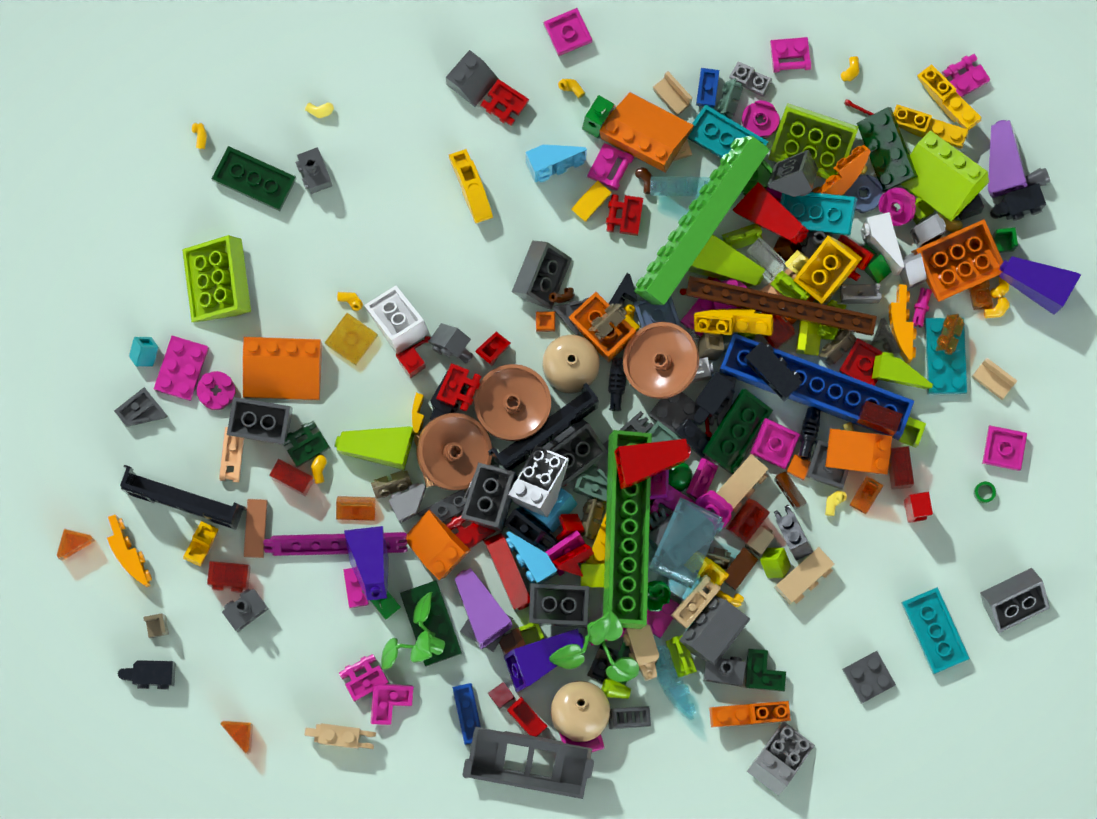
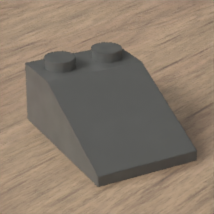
[529,583,589,628]

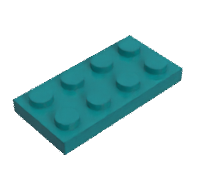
[688,105,769,158]
[780,192,857,236]
[925,318,967,394]
[901,587,970,674]

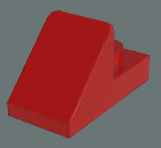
[475,331,511,366]
[552,543,594,577]

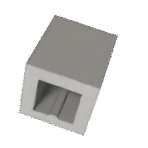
[910,214,946,248]
[899,253,927,290]
[388,483,426,523]

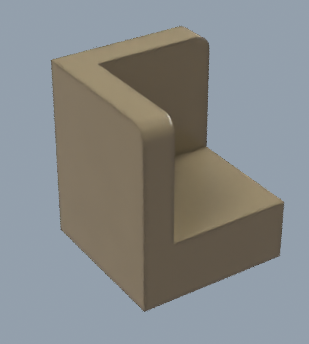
[697,333,724,361]
[143,613,169,638]

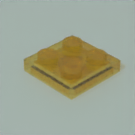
[325,313,378,366]

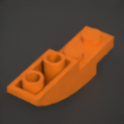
[811,145,871,195]
[709,701,791,727]

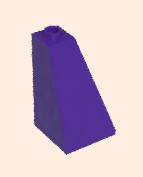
[999,256,1081,315]
[344,526,389,601]
[504,628,584,693]

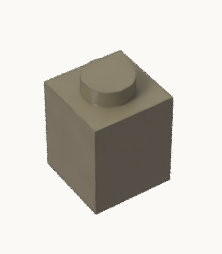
[745,525,775,557]

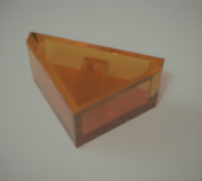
[849,476,884,514]
[57,529,96,561]
[220,721,253,754]

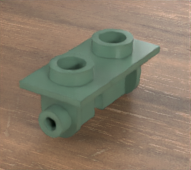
[717,78,743,119]

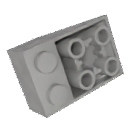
[508,445,569,517]
[747,722,815,795]

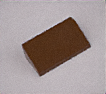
[774,472,807,510]
[724,547,758,590]

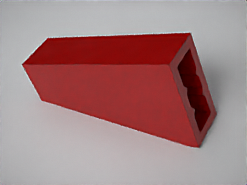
[732,182,809,244]
[614,439,691,489]
[483,533,530,610]

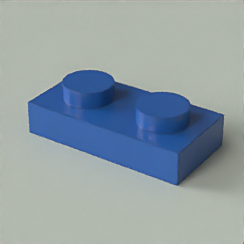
[696,68,720,108]

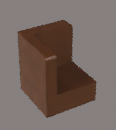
[773,237,802,265]
[499,628,526,656]

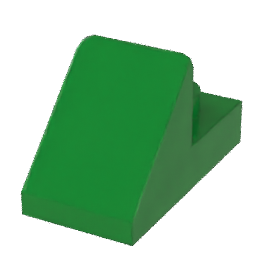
[863,244,892,284]

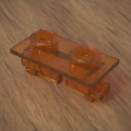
[936,314,965,355]

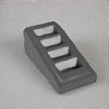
[609,706,651,729]

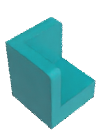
[129,337,159,367]

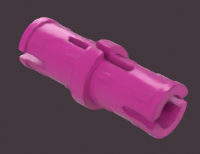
[912,288,932,328]

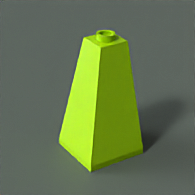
[688,234,765,287]
[334,426,415,471]

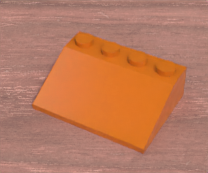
[599,92,694,173]
[911,219,1003,302]
[243,337,322,400]

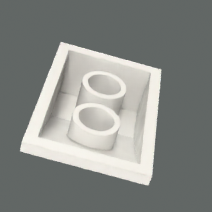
[860,212,904,276]
[364,286,429,354]

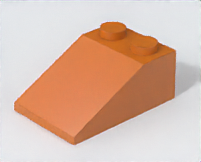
[568,292,636,362]
[825,429,892,475]
[407,510,471,580]

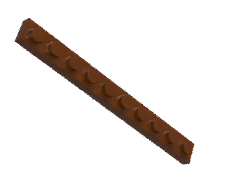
[685,276,877,336]

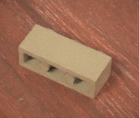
[717,454,768,513]
[774,547,834,605]

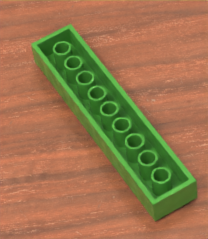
[634,136,770,305]
[603,430,652,629]

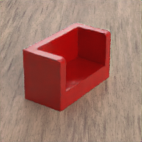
[904,492,933,523]
[507,697,548,737]

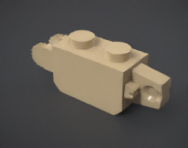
[623,624,660,681]
[304,723,376,749]

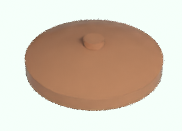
[623,322,699,399]
[474,364,551,441]
[417,413,492,490]

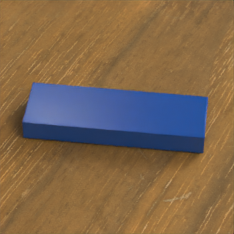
[452,683,481,745]

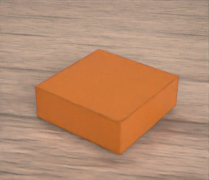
[536,312,555,332]
[786,454,810,480]

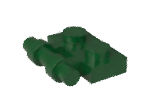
[283,420,330,468]

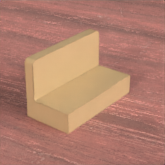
[653,71,692,116]
[972,358,1017,400]

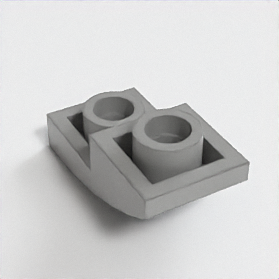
[729,61,772,97]

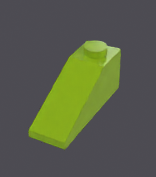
[872,352,933,389]

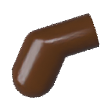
[635,167,654,194]
[549,287,575,304]

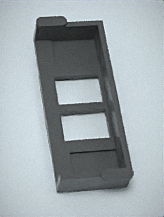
[462,727,594,799]

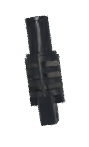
[608,358,626,411]
[798,407,821,460]

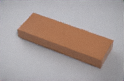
[244,499,268,558]

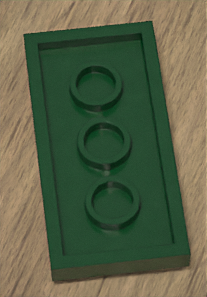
[856,107,917,192]
[211,146,297,211]
[702,389,773,474]
[400,580,462,667]

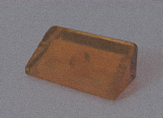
[336,496,376,521]

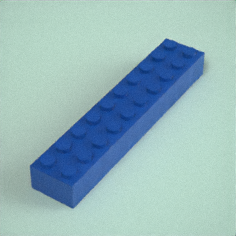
[719,333,914,440]

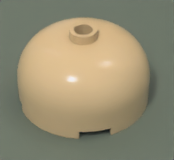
[542,335,600,393]
[551,681,610,742]

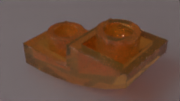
[969,280,993,310]

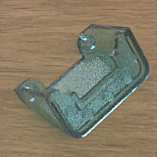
[648,497,725,589]

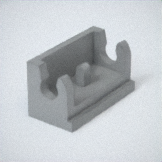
[840,283,882,304]

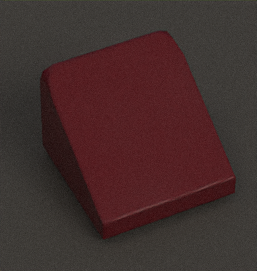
[488,682,515,709]

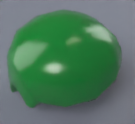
[668,463,692,492]
[647,580,671,612]

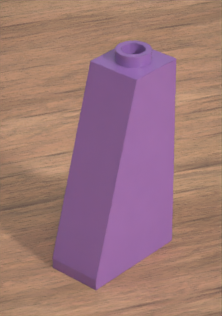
[988,120,1028,198]
[455,568,513,649]

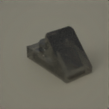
[870,317,901,357]

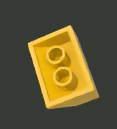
[793,235,862,304]

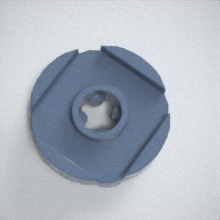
[844,175,882,213]

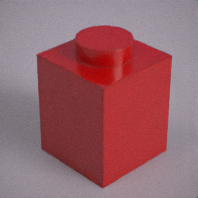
[398,348,426,379]

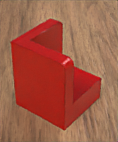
[556,514,584,541]

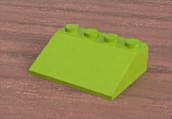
[768,103,858,179]
[901,130,989,222]
[182,235,251,323]

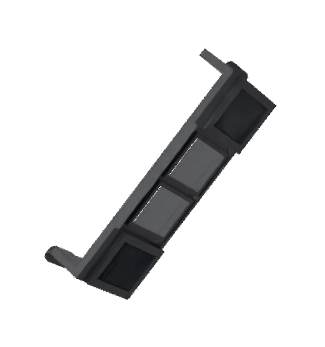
[488,383,599,471]
[120,465,247,530]

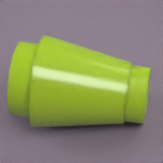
[601,679,631,699]

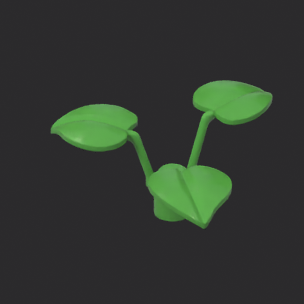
[381,592,445,670]
[549,610,639,682]

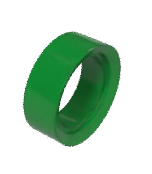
[974,481,996,503]

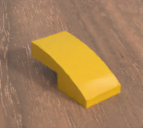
[571,180,612,222]
[412,392,425,435]
[183,521,219,567]
[684,551,729,586]

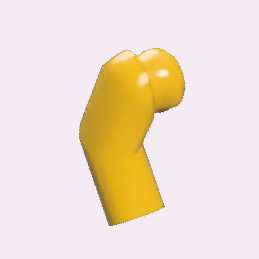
[841,56,859,81]
[558,79,585,99]
[192,123,207,149]
[990,275,1009,298]
[311,455,327,484]
[716,590,744,607]

